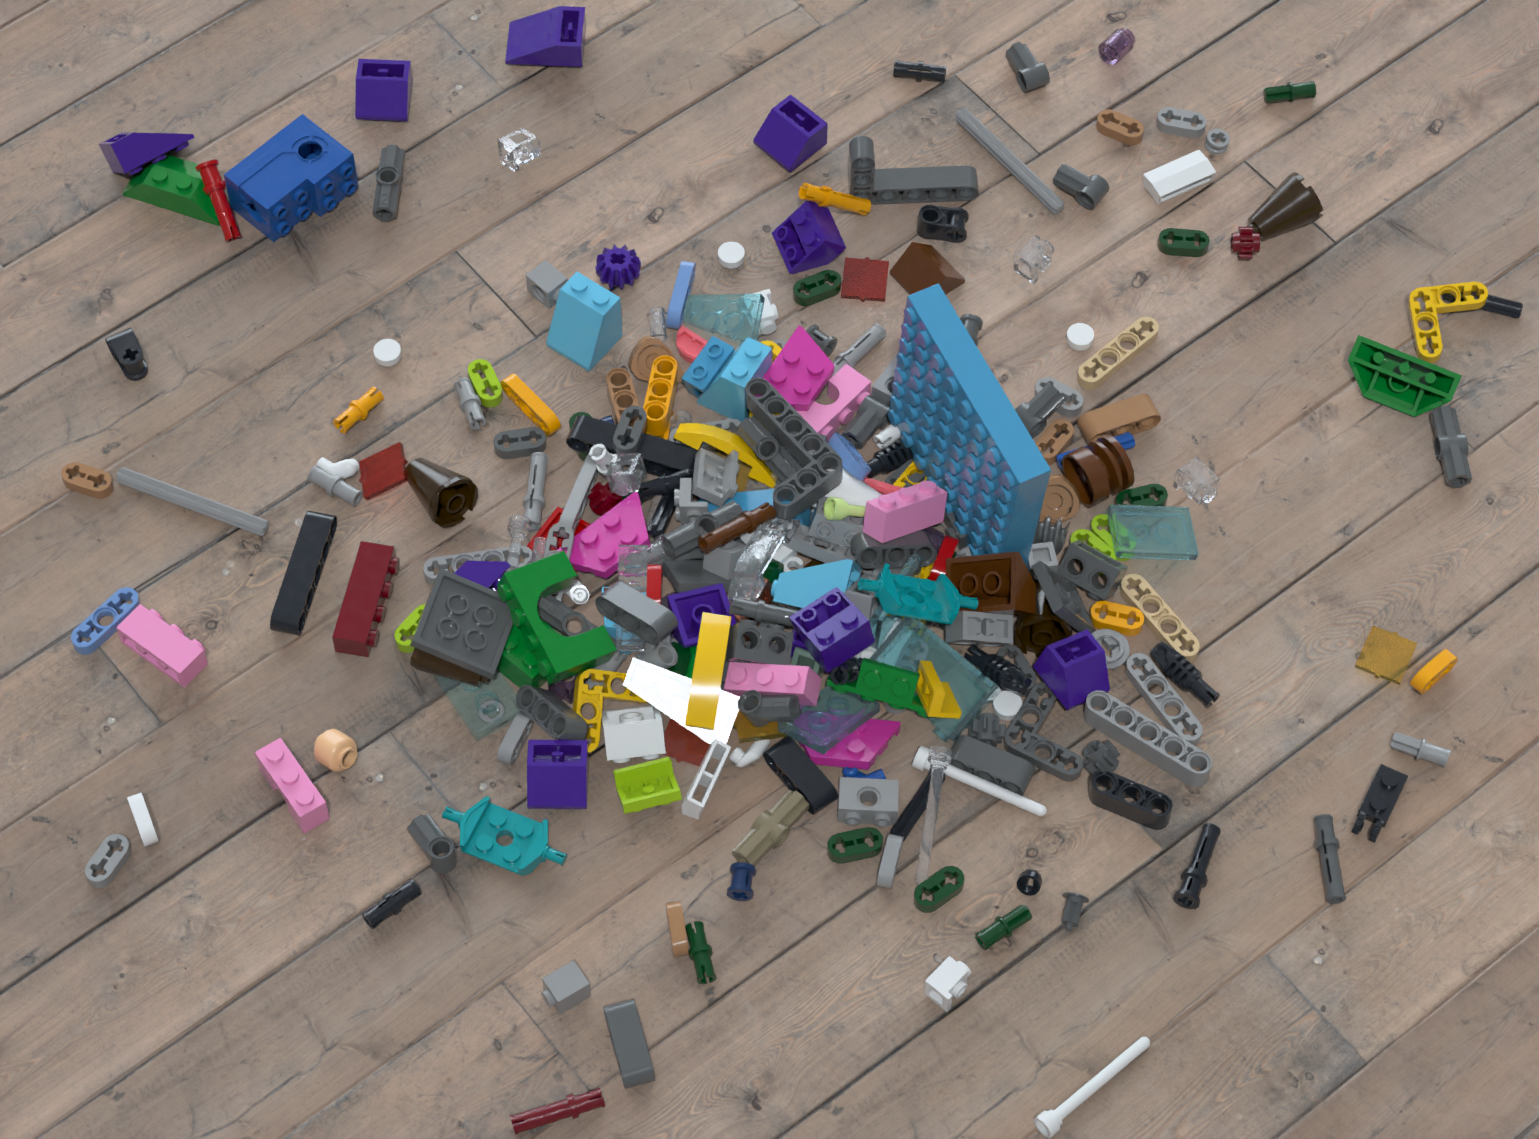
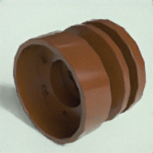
[1062,434,1135,508]

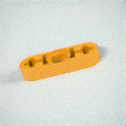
[500,373,561,436]

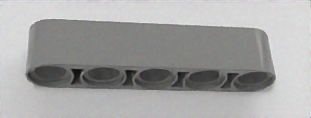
[1084,690,1212,788]

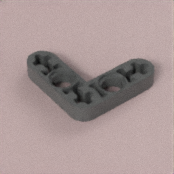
[1003,682,1083,782]

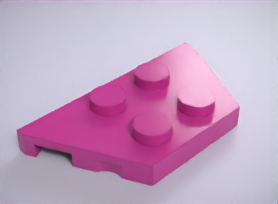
[747,325,834,411]
[557,491,651,579]
[789,712,901,770]

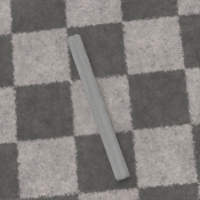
[955,107,1065,214]
[116,467,269,536]

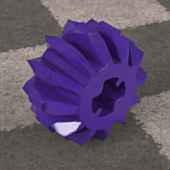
[595,244,641,290]

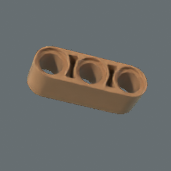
[606,368,639,427]
[1077,394,1161,443]

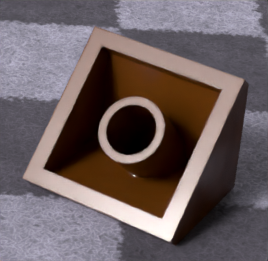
[890,242,965,295]

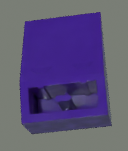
[505,6,586,67]
[99,132,195,175]

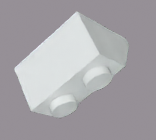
[601,705,666,763]

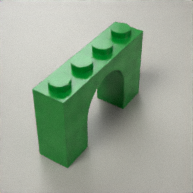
[497,551,617,685]

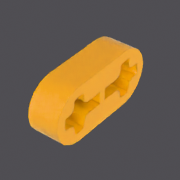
[1090,601,1144,636]
[1410,649,1458,694]

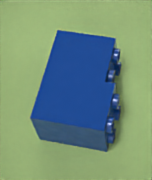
[224,114,359,242]

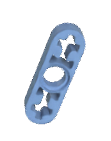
[666,261,696,330]
[827,432,871,481]
[71,587,141,655]

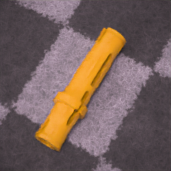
[798,183,871,216]

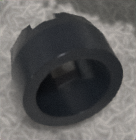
[1017,869,1042,896]

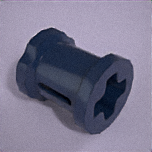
[727,862,757,901]

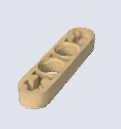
[1077,317,1159,390]
[1120,574,1200,663]

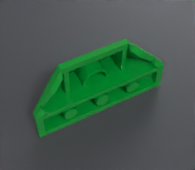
[123,155,230,226]
[1348,335,1462,417]

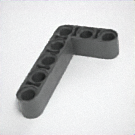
[848,136,979,205]
[745,377,843,520]

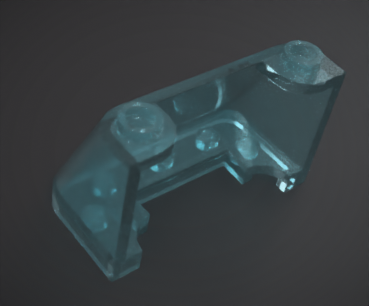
[870,617,1002,742]

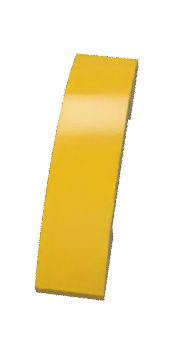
[673,423,777,488]
[685,612,731,730]

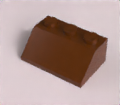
[946,552,1036,615]

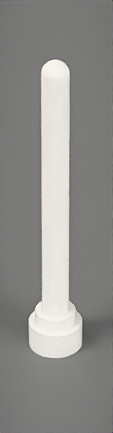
[912,745,1047,816]
[1034,1037,1150,1138]

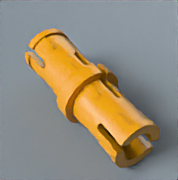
[333,387,384,434]

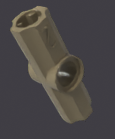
[732,790,809,866]

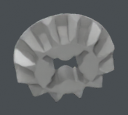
[1091,629,1130,671]

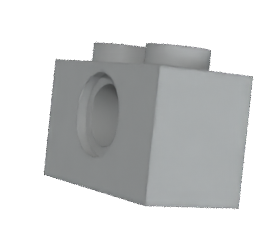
[838,777,899,827]

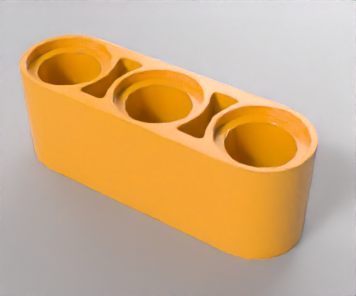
[643,355,678,436]

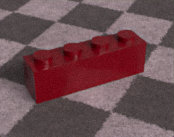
[332,541,400,657]

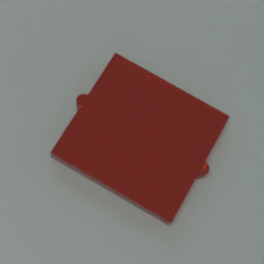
[841,257,889,302]
[359,442,408,500]
[663,718,710,767]

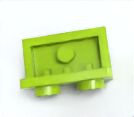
[613,757,682,814]

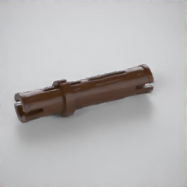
[698,502,776,554]

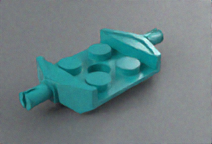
[858,563,978,625]
[442,796,567,876]

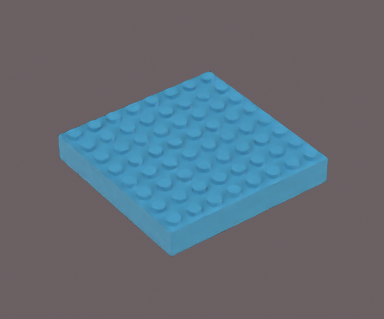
[887,283,1051,566]

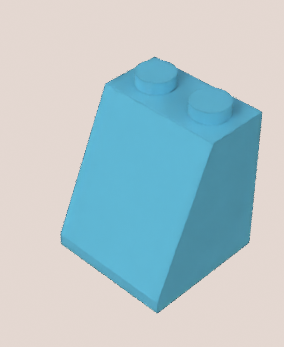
[546,272,622,372]
[697,337,772,422]
[771,559,863,610]

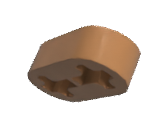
[1096,109,1144,146]
[1035,419,1074,465]
[61,462,114,499]
[666,901,689,957]

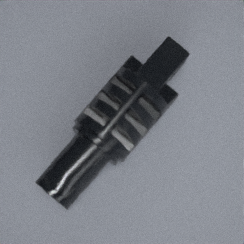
[866,439,914,478]
[1150,641,1220,708]
[964,645,1032,696]

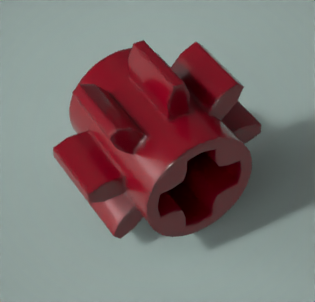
[1230,227,1260,259]
[588,482,623,516]

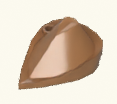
[628,336,684,382]
[1040,475,1081,524]

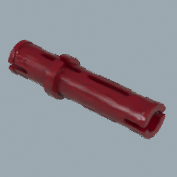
[510,1088,605,1135]

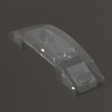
[728,518,801,602]
[615,545,648,652]

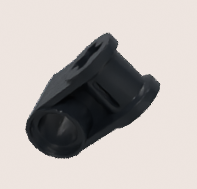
[916,204,969,243]
[105,327,148,381]

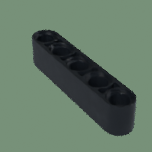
[566,415,699,478]
[270,511,337,635]

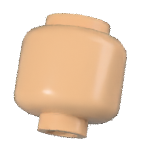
[313,729,358,772]

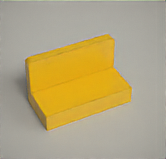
[916,660,962,719]

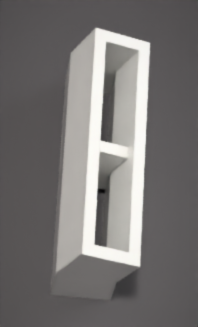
[1143,150,1216,205]
[682,738,731,820]

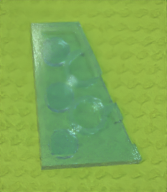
[683,294,765,342]

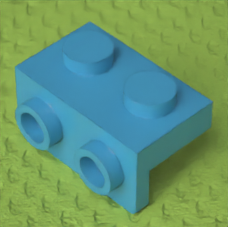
[681,336,735,398]

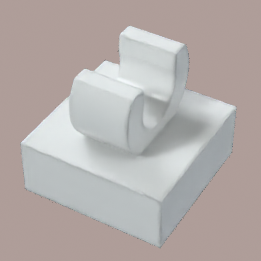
[770,545,803,572]

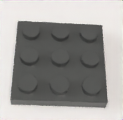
[410,568,513,679]

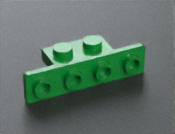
[826,658,932,718]

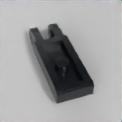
[1352,764,1408,843]

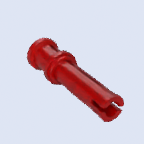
[195,159,242,242]

